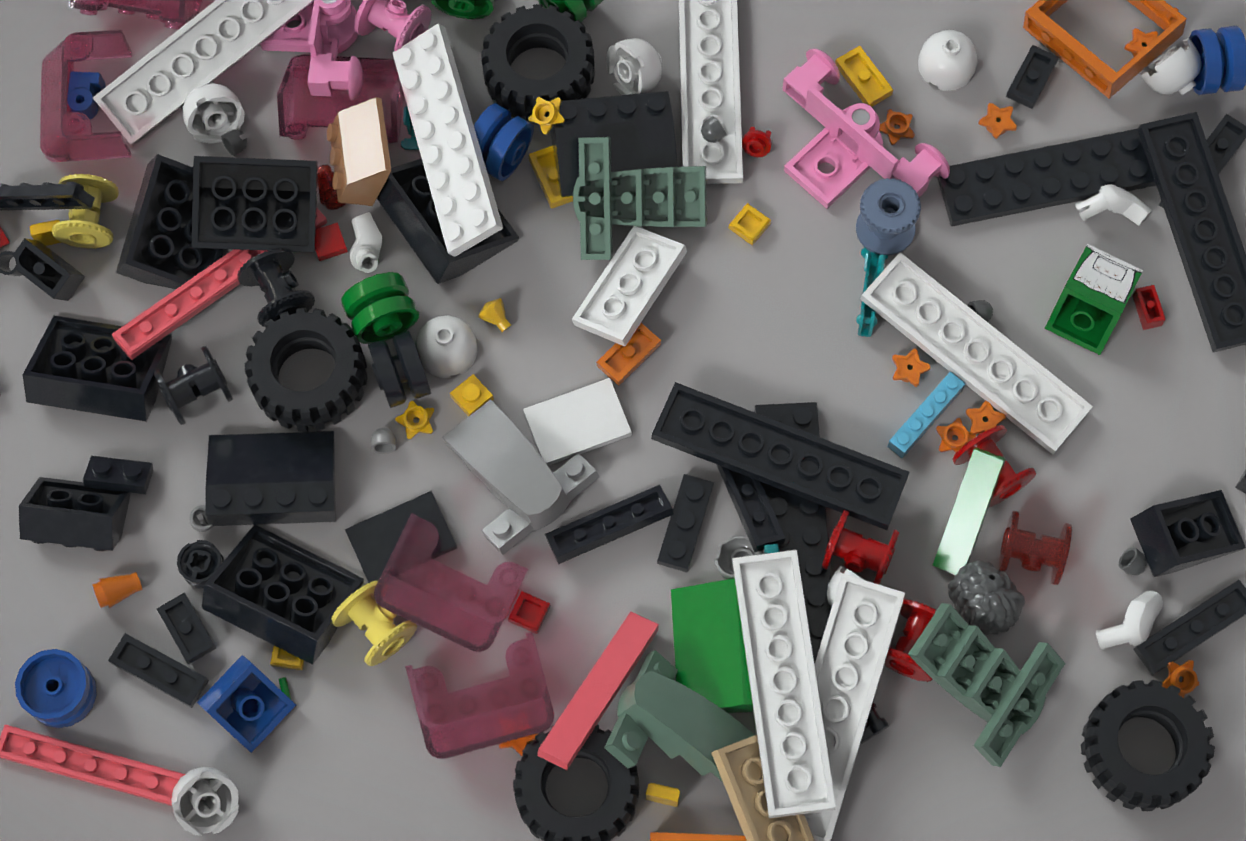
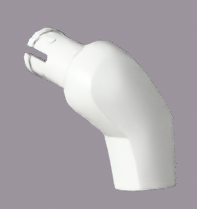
[1075,184,1152,226]
[350,212,382,273]
[1096,591,1163,650]

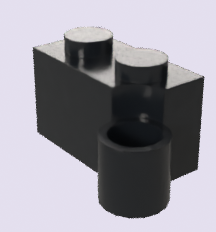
[0,238,85,301]

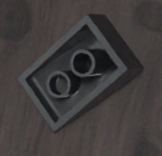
[1130,490,1246,577]

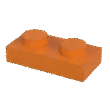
[596,323,661,386]

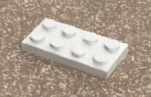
[572,226,687,346]

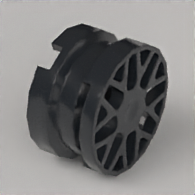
[177,540,224,589]

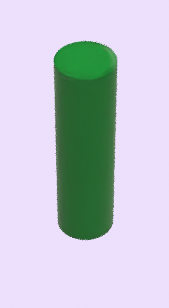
[279,677,291,699]

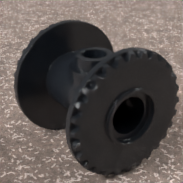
[237,248,315,327]
[154,346,233,425]

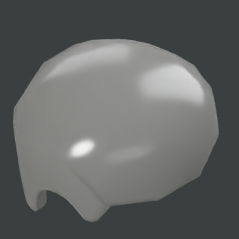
[714,536,763,579]

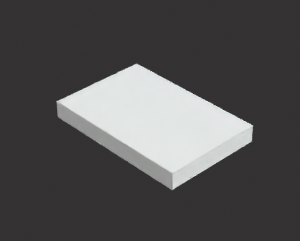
[523,378,632,466]

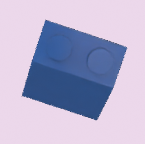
[197,655,296,753]

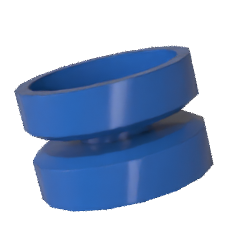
[1189,25,1246,95]
[474,103,534,181]
[15,649,97,728]

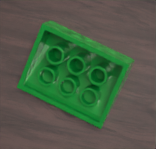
[671,578,754,713]

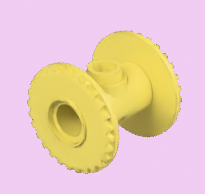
[52,174,119,249]
[332,580,417,666]

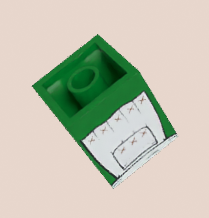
[1044,244,1143,355]

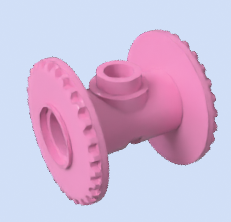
[354,0,432,51]

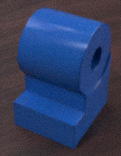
[67,71,106,121]

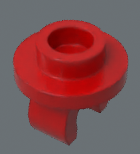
[742,127,772,157]

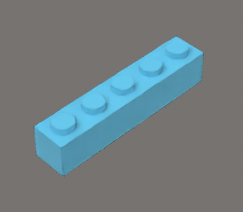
[887,372,965,459]

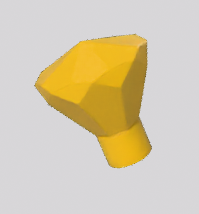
[478,298,511,332]

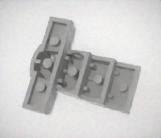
[443,399,599,555]

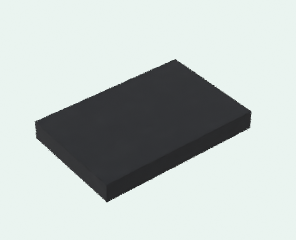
[345,491,457,583]

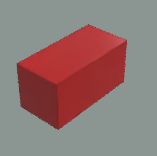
[1132,285,1166,330]

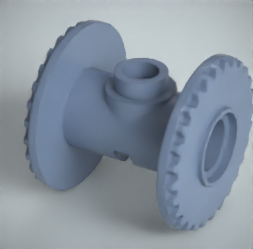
[856,178,921,256]

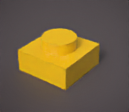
[450,374,494,417]

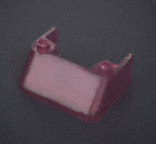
[40,30,132,162]

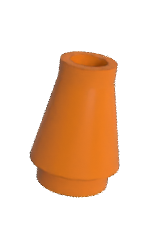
[92,572,143,608]

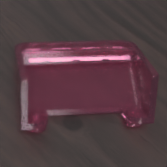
[277,55,404,144]

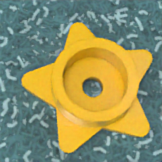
[528,97,565,134]
[395,401,434,439]

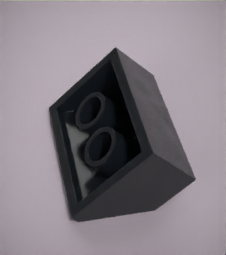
[19,477,131,551]

